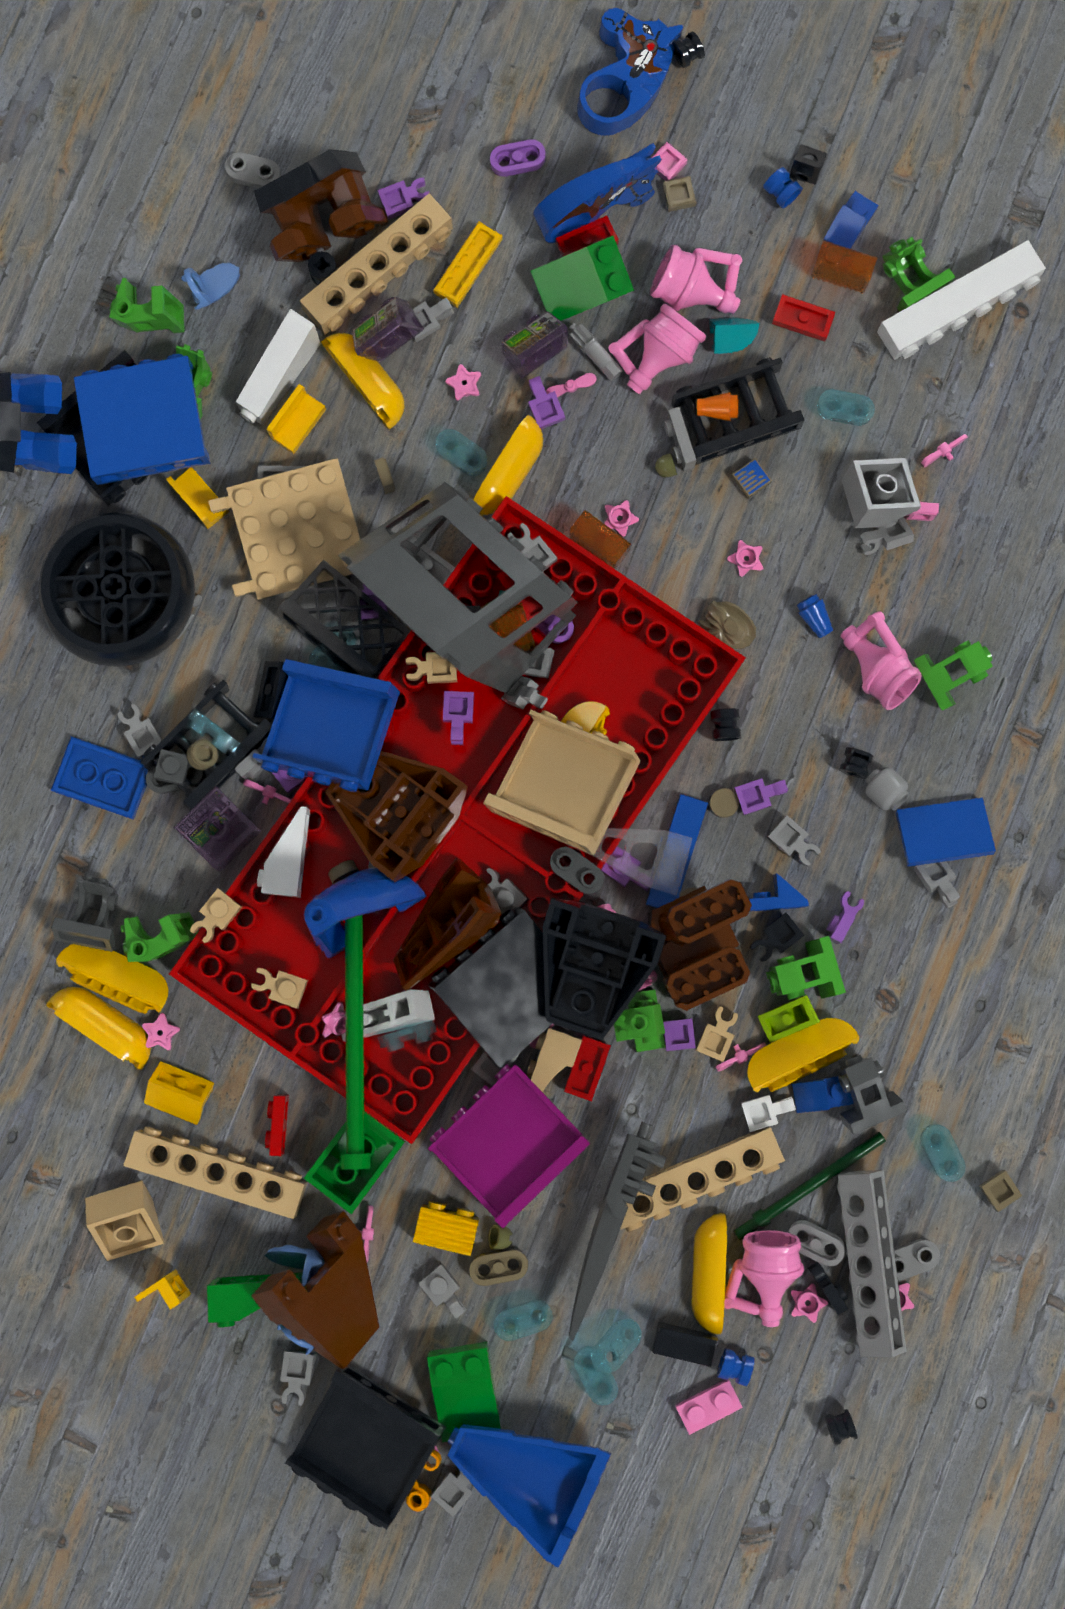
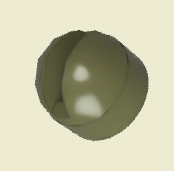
[655,453,677,478]
[488,1225,513,1250]

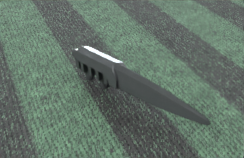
[569,1122,667,1341]

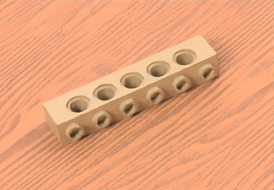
[300,193,453,335]
[123,1126,308,1219]
[620,1127,785,1232]

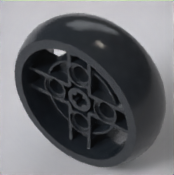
[38,512,195,667]

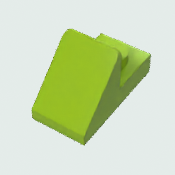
[757,995,820,1043]

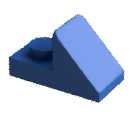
[823,191,879,255]
[749,873,809,912]
[791,1076,854,1113]

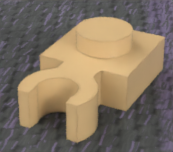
[406,652,457,684]
[190,888,242,943]
[251,968,308,1008]
[695,1006,738,1062]

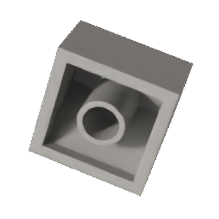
[841,458,921,528]

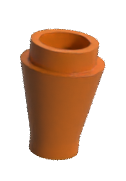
[697,392,738,421]

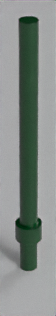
[733,1132,886,1240]

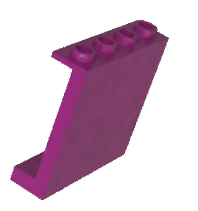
[428,1064,590,1229]

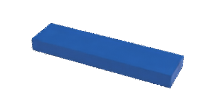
[645,794,708,908]

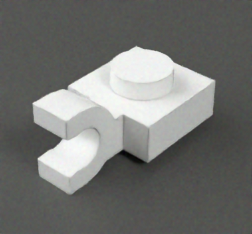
[741,1095,796,1132]

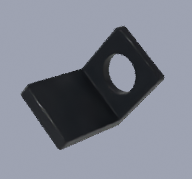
[790,144,827,185]

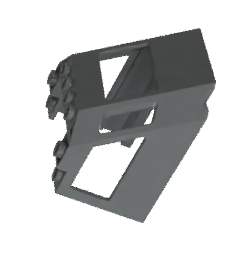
[338,482,577,693]

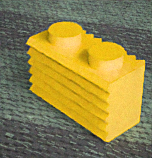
[413,1201,480,1256]

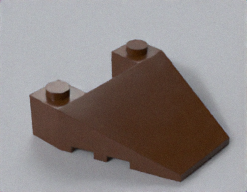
[251,1210,379,1369]

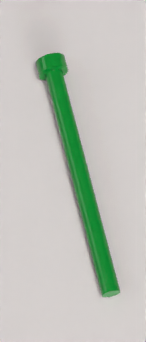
[340,915,371,1169]

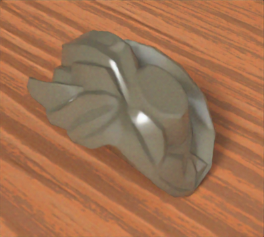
[699,600,756,649]

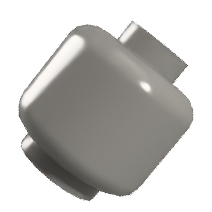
[865,768,909,811]

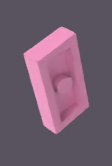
[675,1379,743,1435]

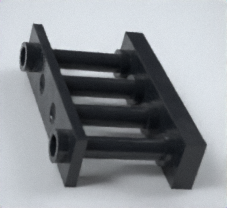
[672,357,805,465]
[141,680,272,815]

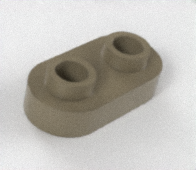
[469,1249,528,1286]

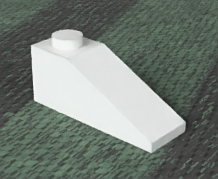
[257,806,310,898]
[342,990,435,1042]

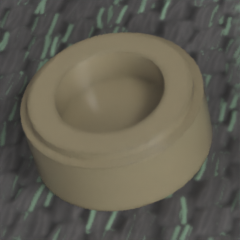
[187,739,218,770]
[709,788,739,818]
[328,860,359,884]

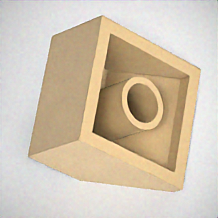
[85,1181,164,1261]

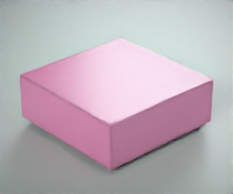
[652,142,688,181]
[904,502,939,521]

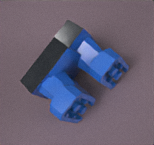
[0,371,77,474]

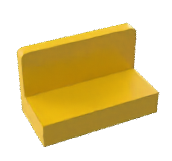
[267,384,326,454]
[166,467,230,529]
[144,1061,214,1125]
[134,1269,191,1310]

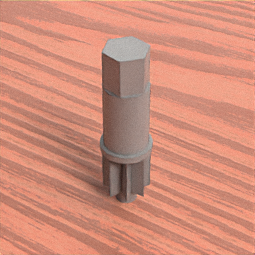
[569,323,623,381]

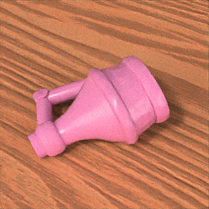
[650,245,742,314]
[609,304,707,394]
[841,611,922,710]
[724,1230,804,1327]

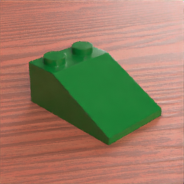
[530,236,634,324]
[304,1110,405,1214]
[207,1272,303,1327]
[427,1341,501,1443]

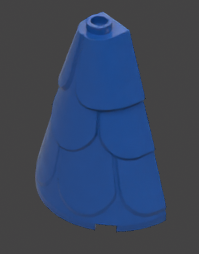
[304,868,427,958]
[447,1424,611,1568]

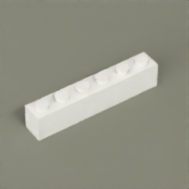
[877,240,1046,360]

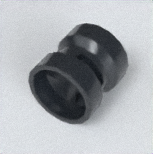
[710,708,741,741]

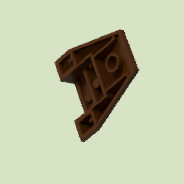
[325,751,468,882]
[393,857,502,990]

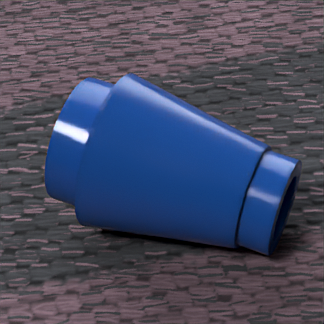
[797,594,834,638]

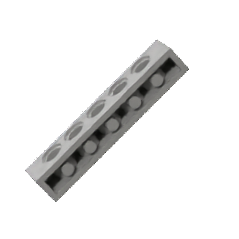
[837,1170,906,1358]

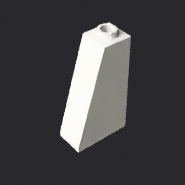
[236,309,321,425]

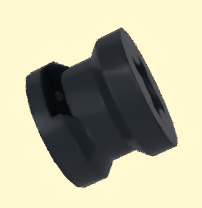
[672,31,705,68]
[308,251,337,285]
[839,747,874,779]
[825,1409,858,1446]

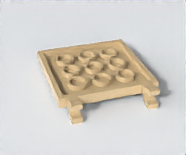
[208,458,360,600]

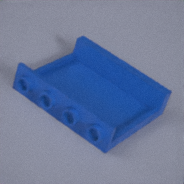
[74,354,210,485]
[252,659,400,792]

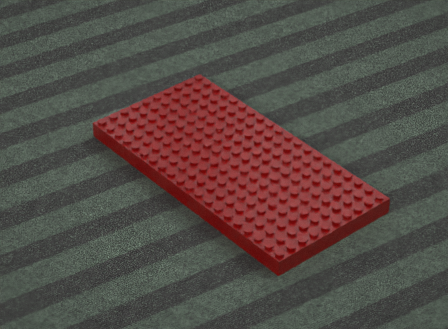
[169,496,746,1145]

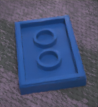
[51,737,148,820]
[896,798,996,867]

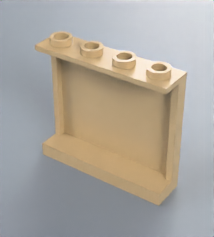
[484,710,640,856]

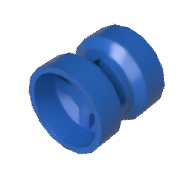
[763,167,803,209]
[717,1348,755,1387]

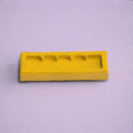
[433,221,503,308]

